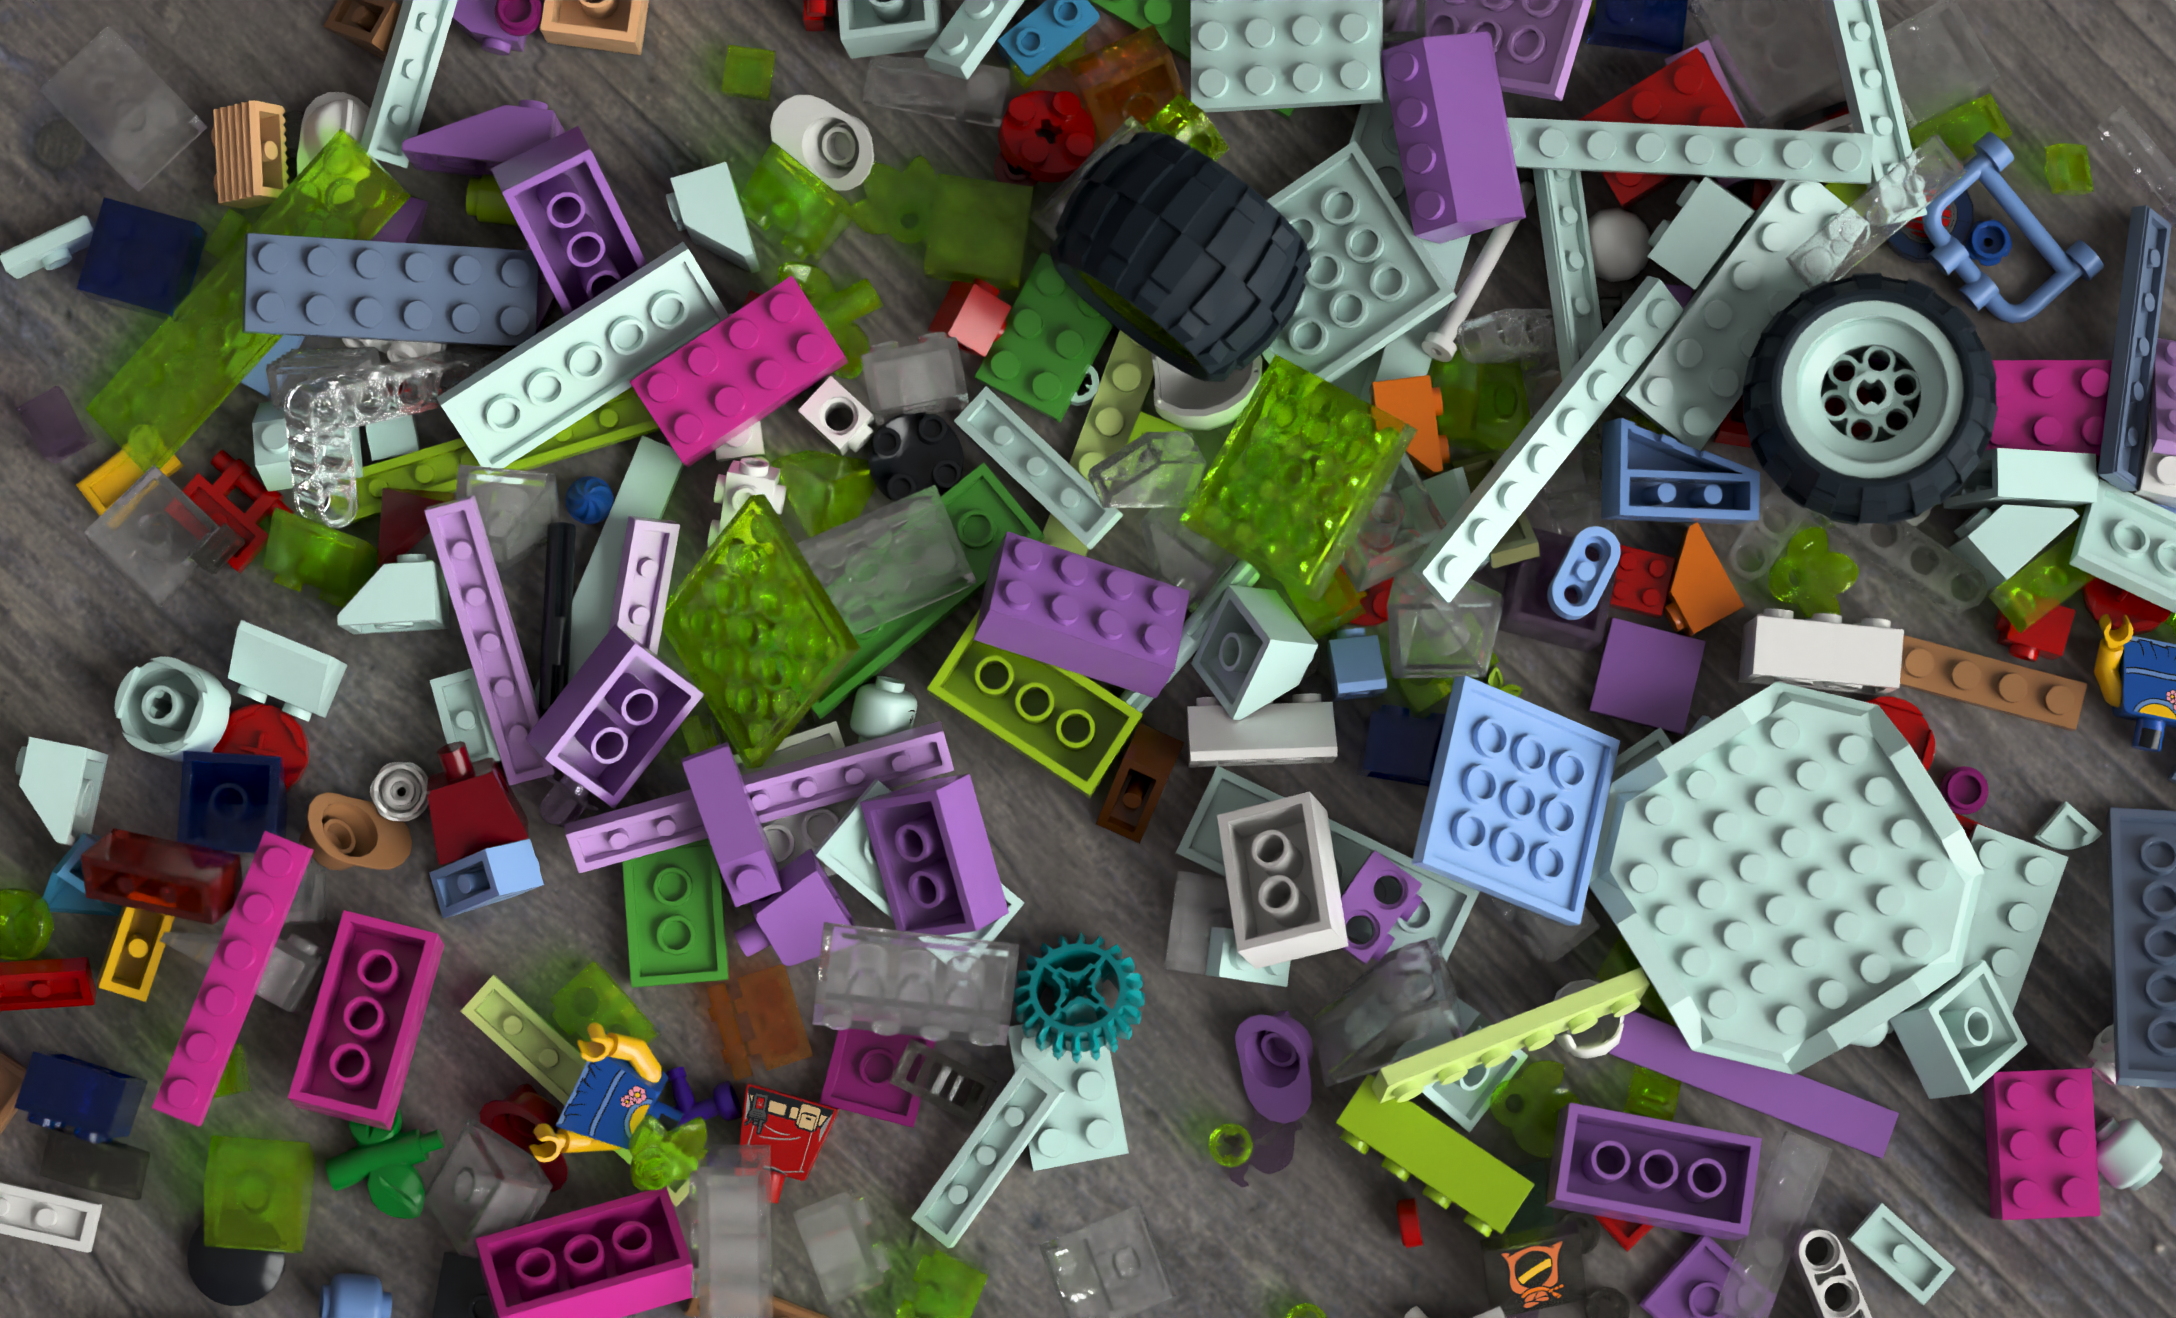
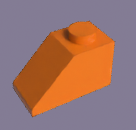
[1664,522,1745,637]

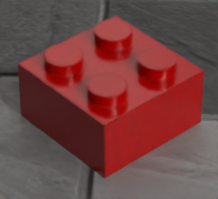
[1600,545,1675,619]

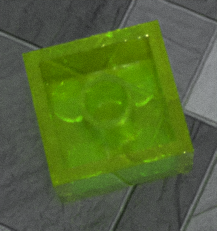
[924,173,1034,291]

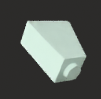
[1943,448,2099,509]

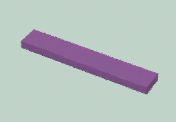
[1607,1011,1899,1159]

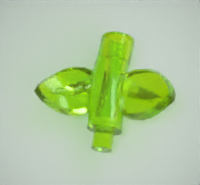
[778,261,884,380]

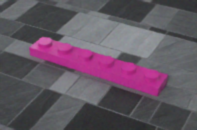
[152,831,314,1126]

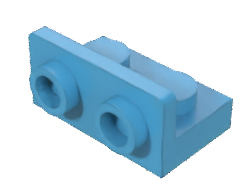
[997,0,1099,77]

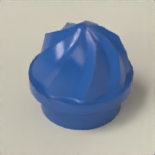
[565,476,614,525]

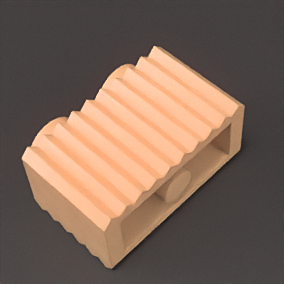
[211,100,290,209]

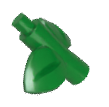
[325,1106,445,1219]

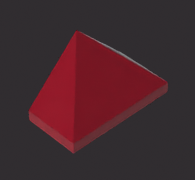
[377,488,457,568]

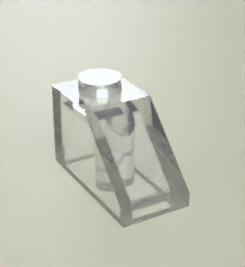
[1088,431,1207,508]

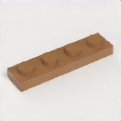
[1900,635,2087,731]

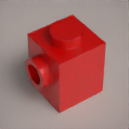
[928,278,1012,357]
[1994,593,2076,662]

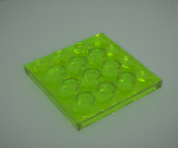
[1179,354,1417,603]
[662,494,861,769]

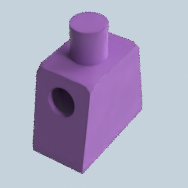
[734,849,860,966]

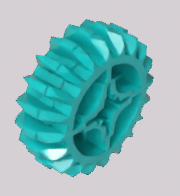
[1013,932,1145,1063]

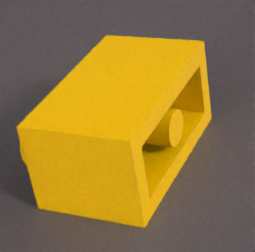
[97,888,178,1002]

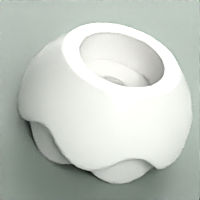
[370,762,429,821]

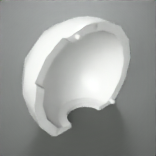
[1151,353,1263,431]

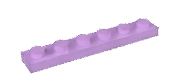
[424,495,558,786]

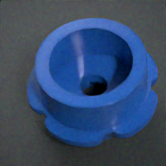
[1964,220,2012,266]

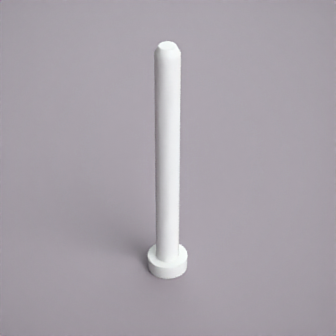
[1421,181,1535,362]

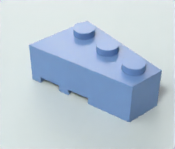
[1601,418,1760,525]

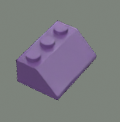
[860,774,1009,941]

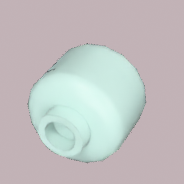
[850,676,917,743]
[2095,1117,2163,1191]

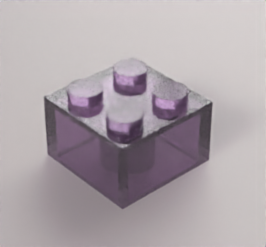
[1495,527,1619,653]

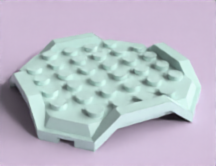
[1588,681,1984,1075]

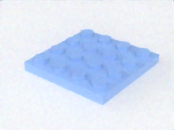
[1412,675,1620,926]

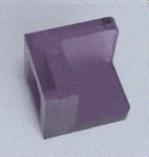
[16,386,97,464]

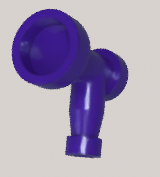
[666,1067,742,1136]

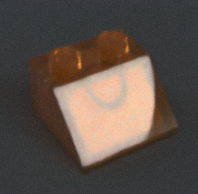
[1066,25,1197,155]

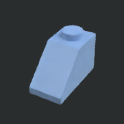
[1327,628,1387,701]
[429,839,544,918]

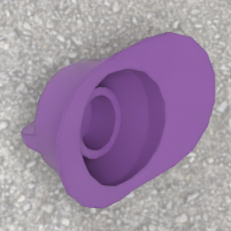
[1235,1011,1313,1124]

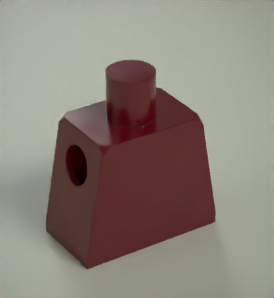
[427,741,528,865]

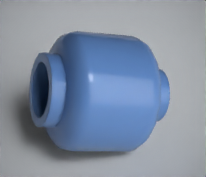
[319,1273,392,1318]

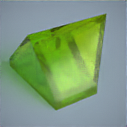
[771,450,876,548]

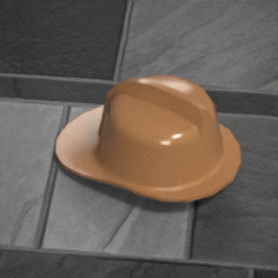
[299,792,412,871]

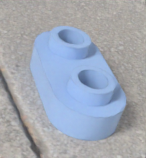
[1547,526,1621,620]

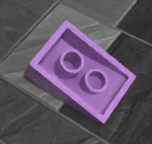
[402,100,565,177]

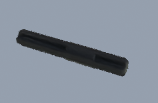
[538,522,576,713]

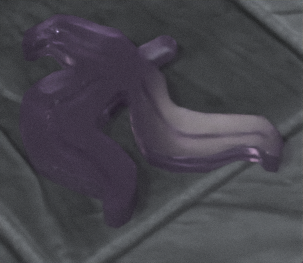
[1224,1104,1303,1187]

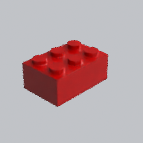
[1578,47,1746,210]

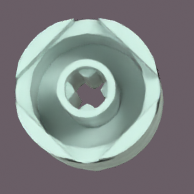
[115,656,232,761]

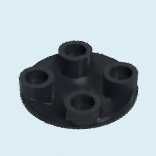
[868,412,964,507]
[187,1208,286,1306]

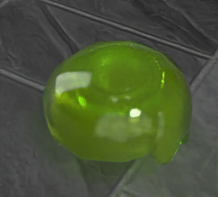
[0,888,54,961]

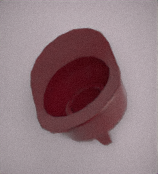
[479,1083,568,1193]

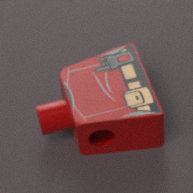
[738,1083,839,1204]

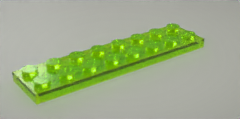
[85,128,411,476]

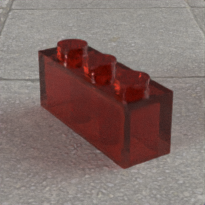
[81,828,243,925]

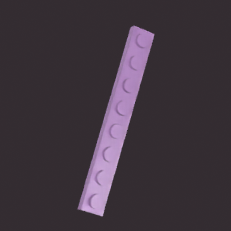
[564,721,954,873]

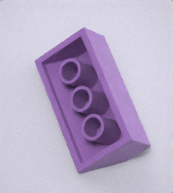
[1382,32,1526,244]

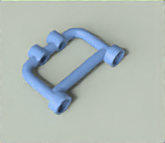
[1922,131,2104,324]

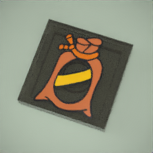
[1480,1220,1587,1316]

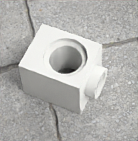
[798,376,875,456]

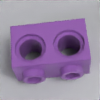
[1340,850,1423,965]

